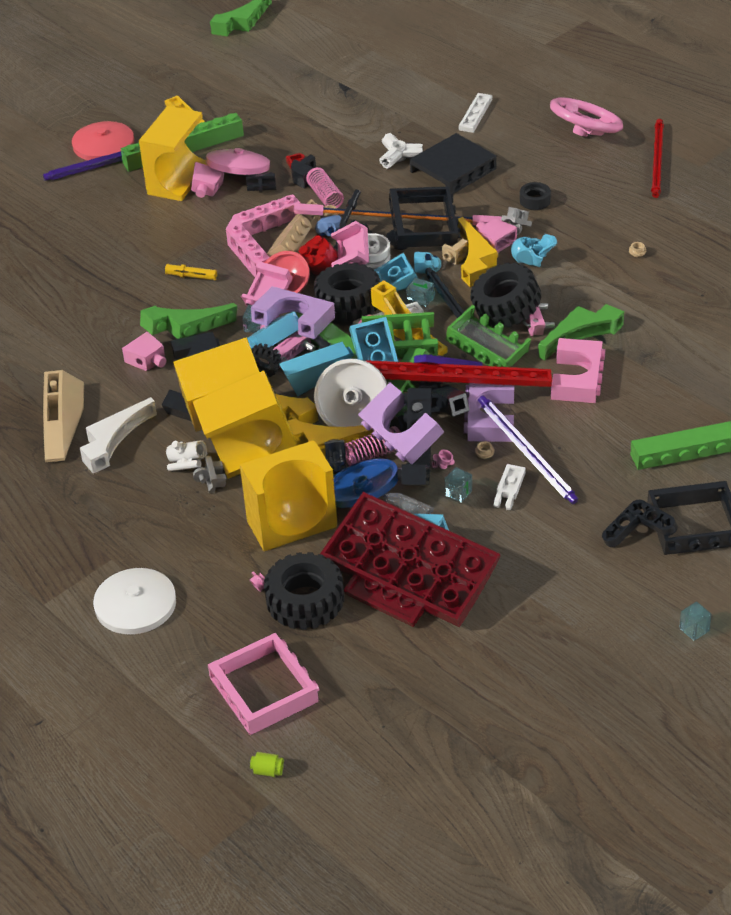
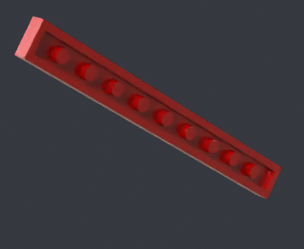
[365,360,552,387]

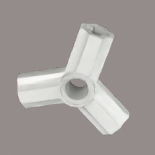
[380,133,423,169]

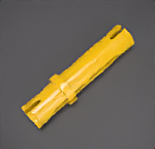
[165,264,217,281]

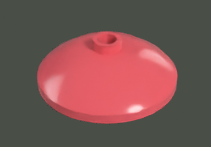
[265,251,310,293]

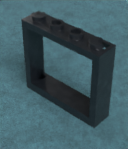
[389,186,461,248]
[647,481,731,555]

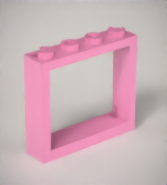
[208,633,319,735]

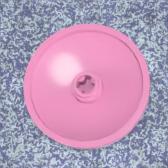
[206,148,270,175]

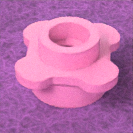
[432,450,455,469]
[250,572,265,592]

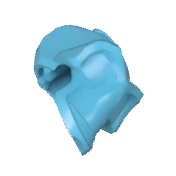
[511,234,557,267]

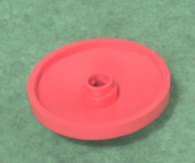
[72,121,134,160]

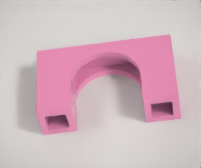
[551,338,605,403]

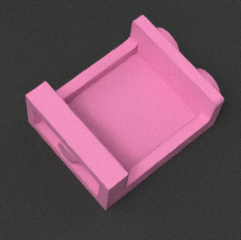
[331,221,369,267]
[241,261,293,308]

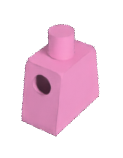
[191,162,225,198]
[476,219,517,253]
[122,332,167,371]

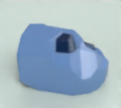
[315,215,341,237]

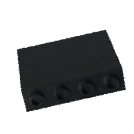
[410,133,496,194]

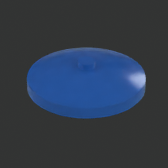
[333,459,398,508]

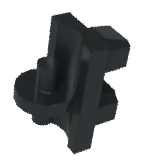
[246,172,276,193]
[325,439,346,474]

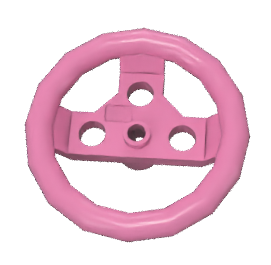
[550,97,623,137]

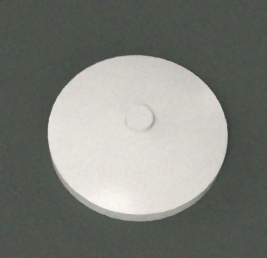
[314,359,387,427]
[94,568,176,634]

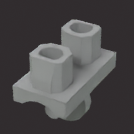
[501,207,532,235]
[193,456,226,493]

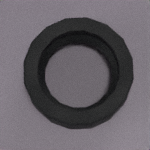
[520,182,551,210]

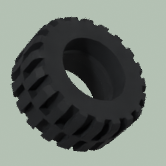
[470,262,542,328]
[314,263,380,323]
[264,552,344,630]

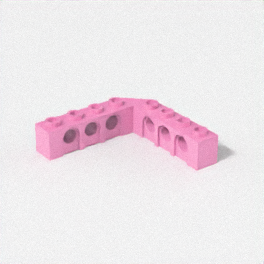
[226,194,300,277]

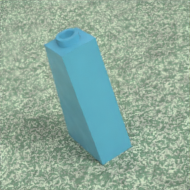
[280,342,354,396]

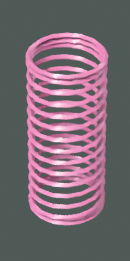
[306,167,344,208]
[344,426,401,466]

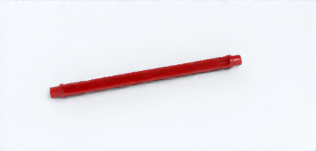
[651,119,664,198]

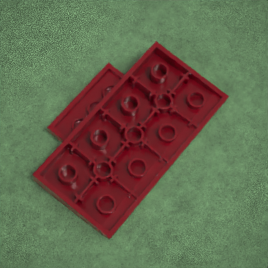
[320,492,501,628]

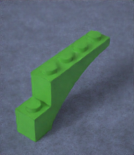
[210,0,272,36]
[140,303,237,339]
[538,304,624,360]

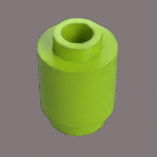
[250,752,284,777]

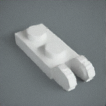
[494,464,526,510]

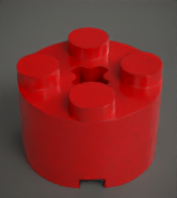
[299,235,338,276]

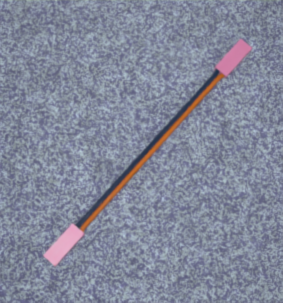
[294,203,502,225]

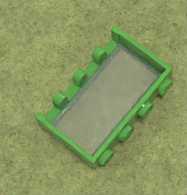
[445,305,531,367]

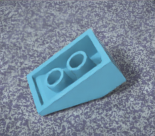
[349,317,398,362]

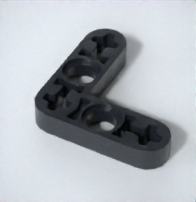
[602,499,678,547]

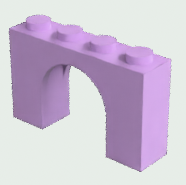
[251,286,335,339]
[358,382,444,464]
[464,383,514,442]

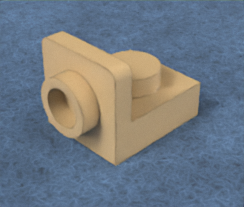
[442,239,468,265]

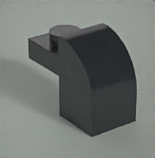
[291,154,316,189]

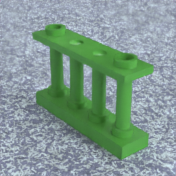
[362,312,438,359]

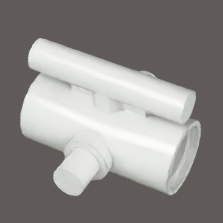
[166,440,207,471]

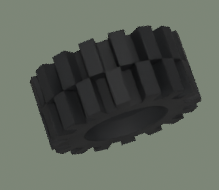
[251,343,282,377]

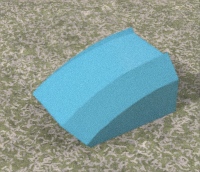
[374,253,420,291]

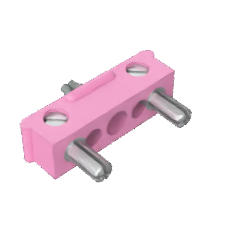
[523,303,555,336]
[268,331,315,369]

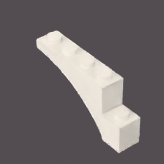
[80,397,157,474]

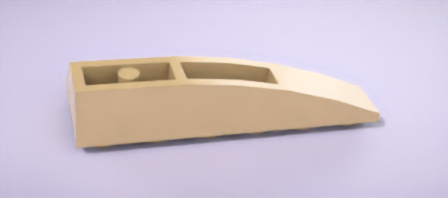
[267,199,321,257]
[43,370,84,462]

